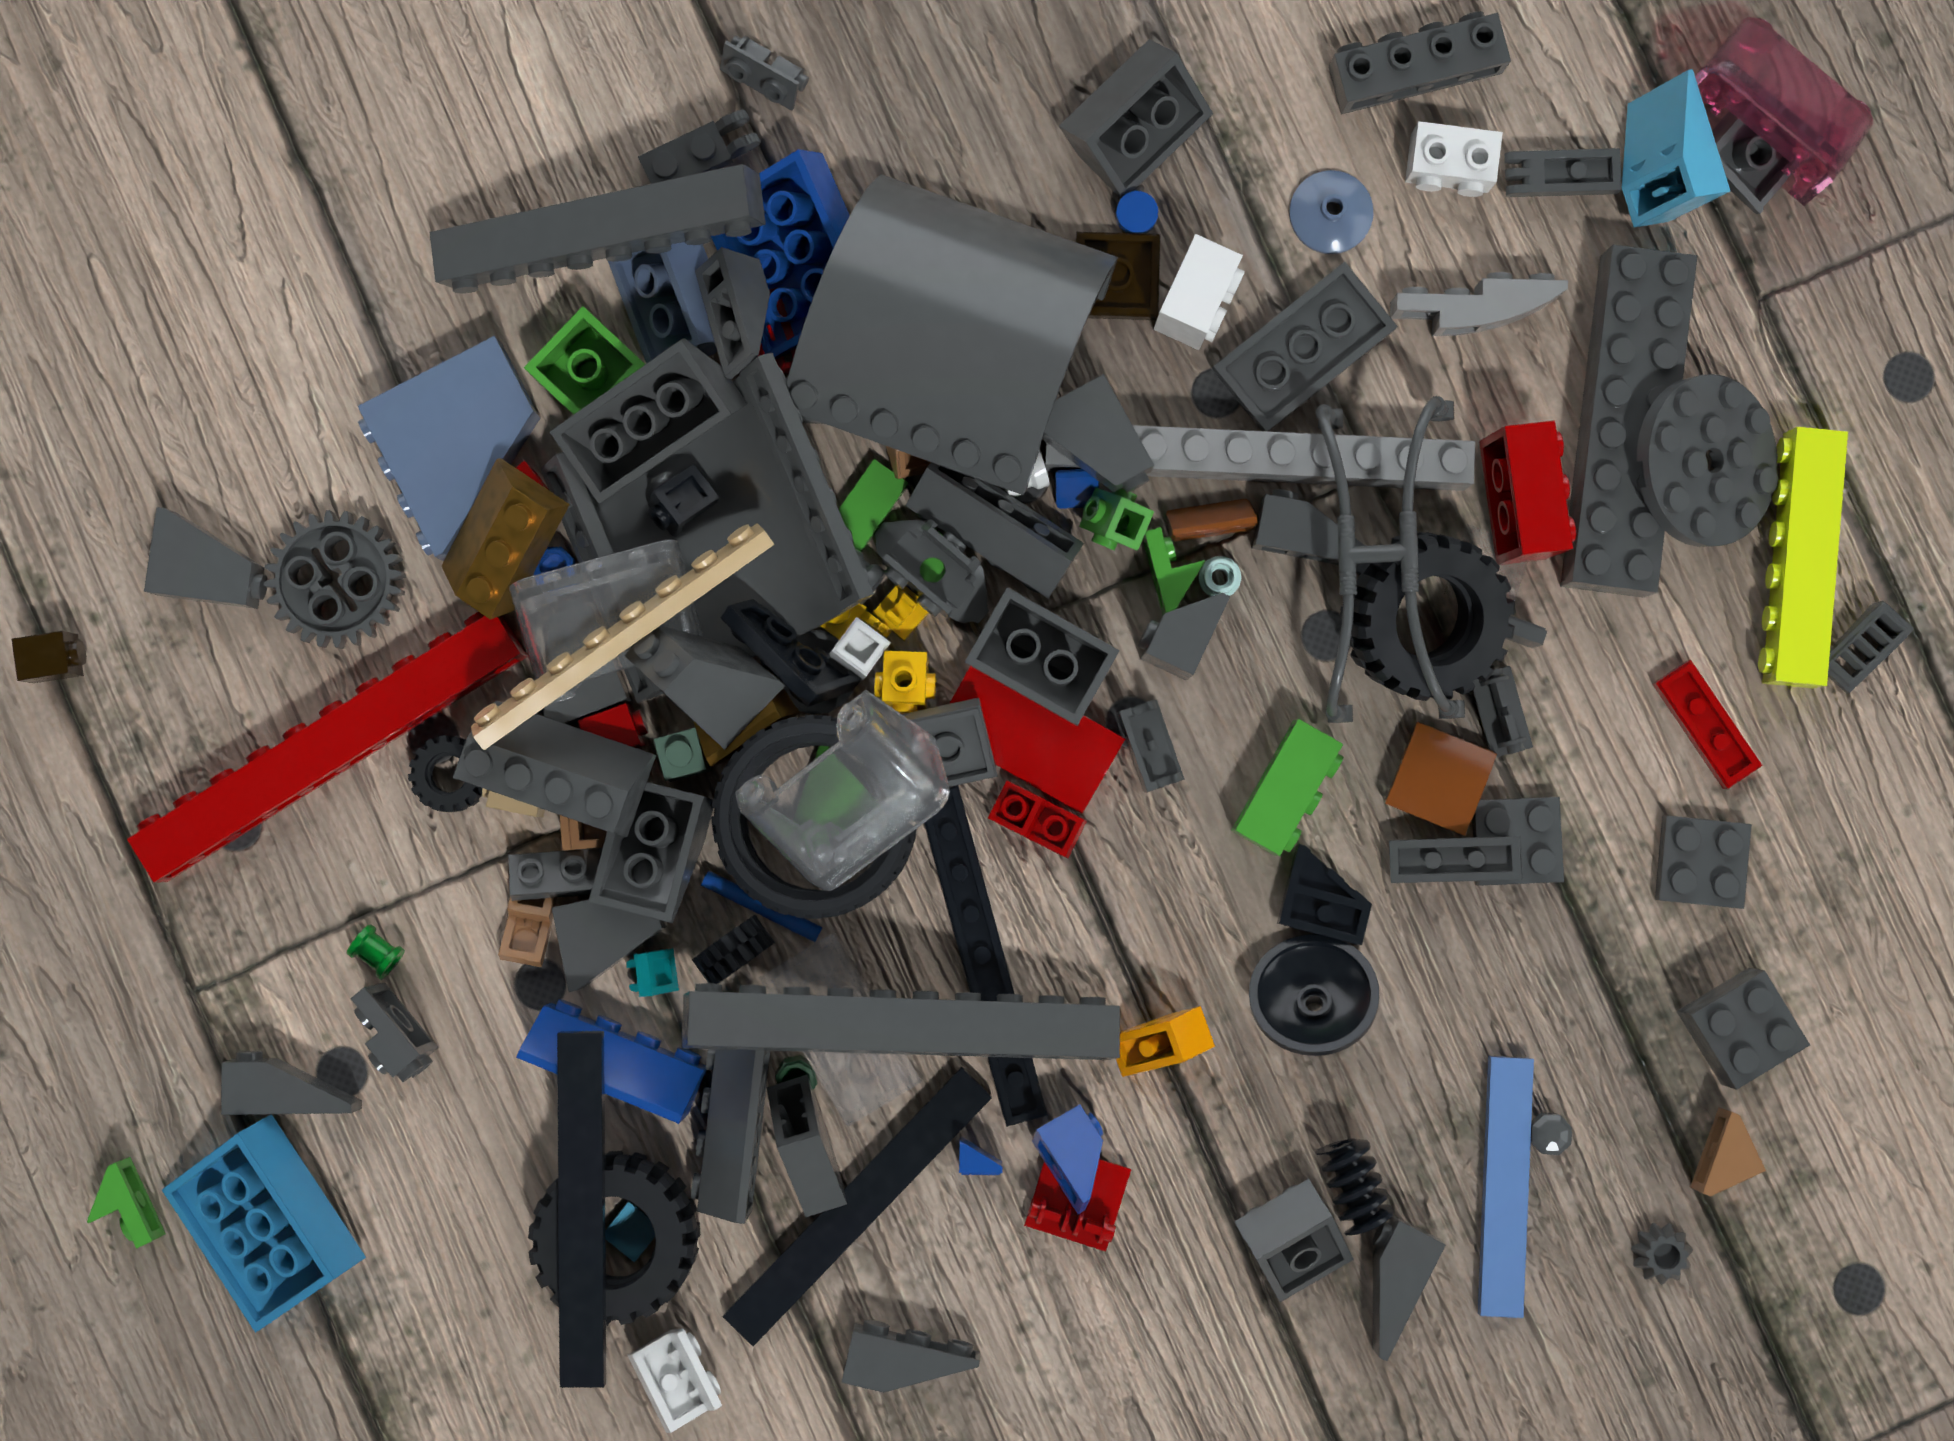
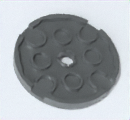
[1637,374,1778,547]

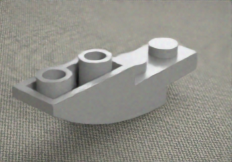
[1390,272,1568,336]

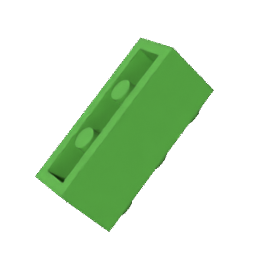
[1231,719,1344,856]

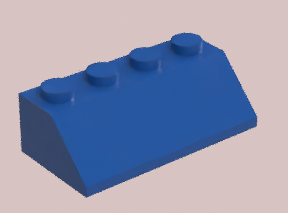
[516,999,707,1124]

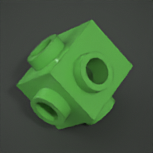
[1079,487,1154,551]

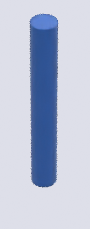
[701,871,823,942]

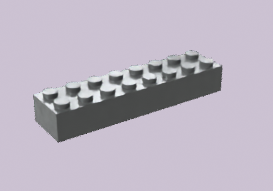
[1560,244,1698,598]

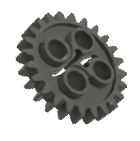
[263,510,406,649]

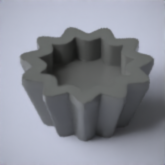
[1631,1223,1693,1285]

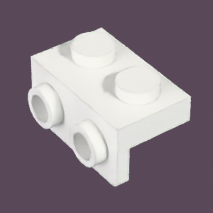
[627,1328,722,1433]

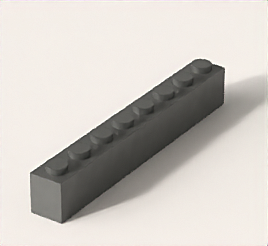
[429,164,766,294]

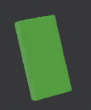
[838,459,909,552]

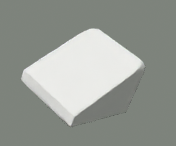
[829,617,891,680]

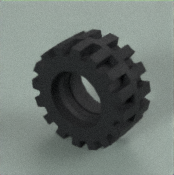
[408,736,483,812]

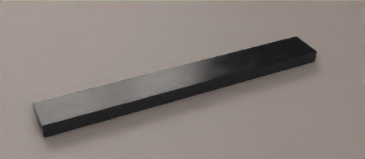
[917,785,1048,1127]
[557,1031,606,1388]
[722,1067,992,1346]

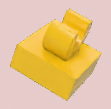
[872,585,929,642]

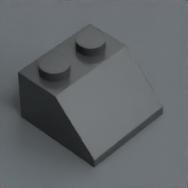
[1138,593,1230,680]
[1234,1178,1354,1302]

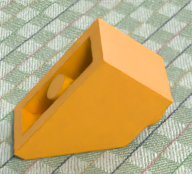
[1116,1006,1215,1077]

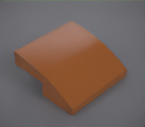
[1384,721,1497,836]

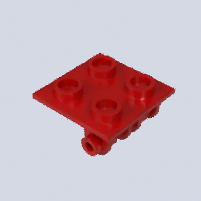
[1024,1159,1131,1252]

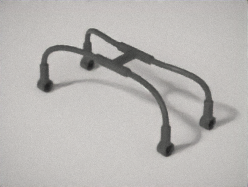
[1315,396,1465,723]

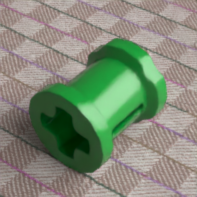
[346,924,405,980]

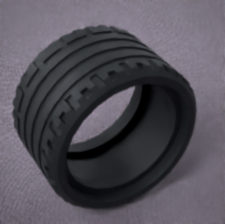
[711,715,918,919]

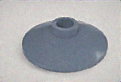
[1289,170,1373,254]

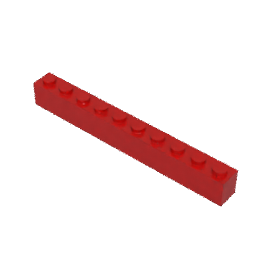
[127,612,528,883]

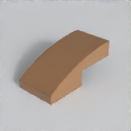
[498,897,557,967]

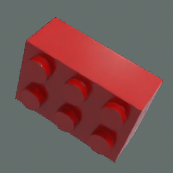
[1479,420,1576,565]

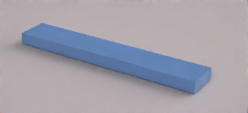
[1477,1056,1534,1318]

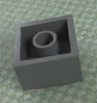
[1677,968,1810,1090]

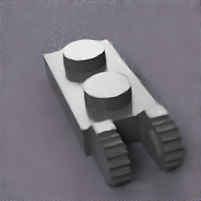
[638,109,761,184]

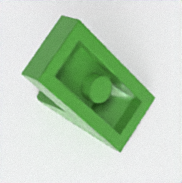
[1142,527,1205,616]
[87,1157,166,1249]

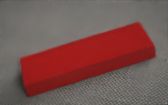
[1652,660,1763,789]

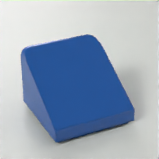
[1054,469,1099,509]
[959,1136,1003,1175]

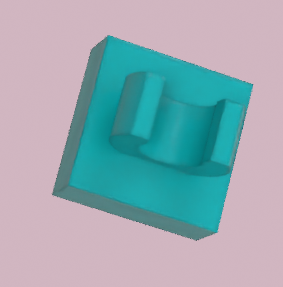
[626,948,679,997]

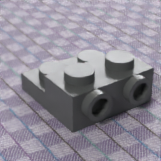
[350,982,439,1082]

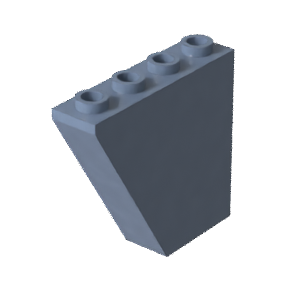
[358,336,540,561]

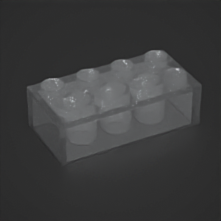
[759,931,923,1127]

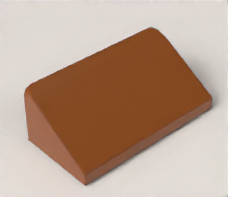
[1166,499,1258,542]

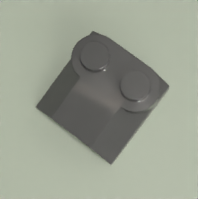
[1712,91,1815,214]

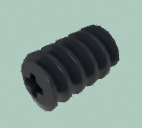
[1315,1138,1394,1236]

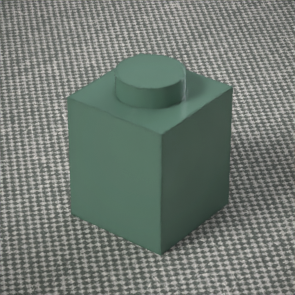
[654,728,712,782]

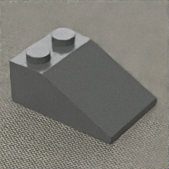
[589,782,713,923]

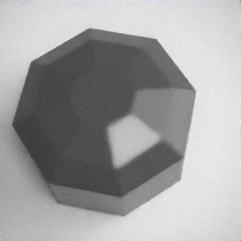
[1531,1113,1572,1155]

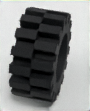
[692,915,775,984]

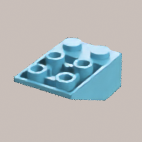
[1622,69,1730,228]

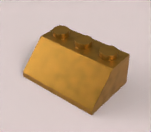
[441,458,570,619]

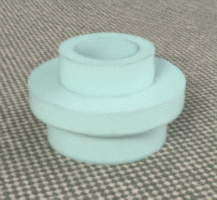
[1198,556,1241,597]

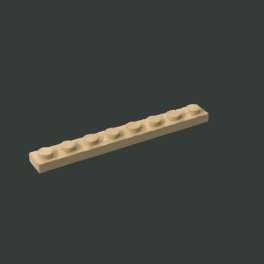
[471,523,774,750]

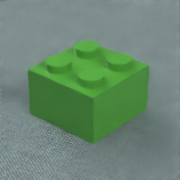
[524,306,645,415]

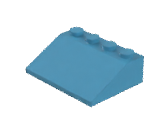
[162,1114,366,1333]

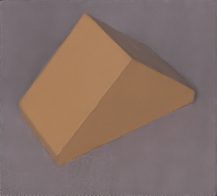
[1690,1107,1766,1196]

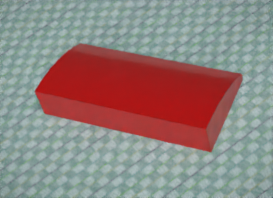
[949,666,1125,814]

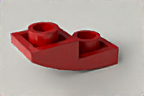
[988,780,1087,859]

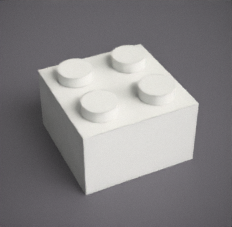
[1153,234,1245,350]

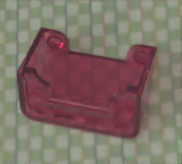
[1695,17,1874,206]

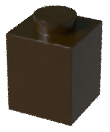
[11,631,87,684]

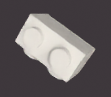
[1405,121,1503,197]

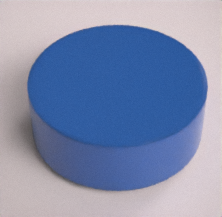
[1116,191,1158,234]

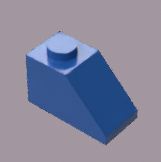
[1032,1104,1103,1214]

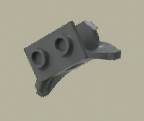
[874,519,989,623]

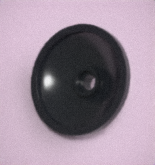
[1249,934,1379,1056]

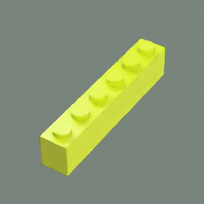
[1758,427,1848,689]

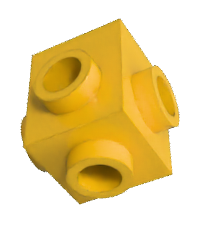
[874,651,936,716]

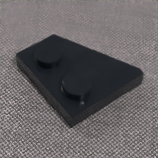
[1277,844,1372,946]

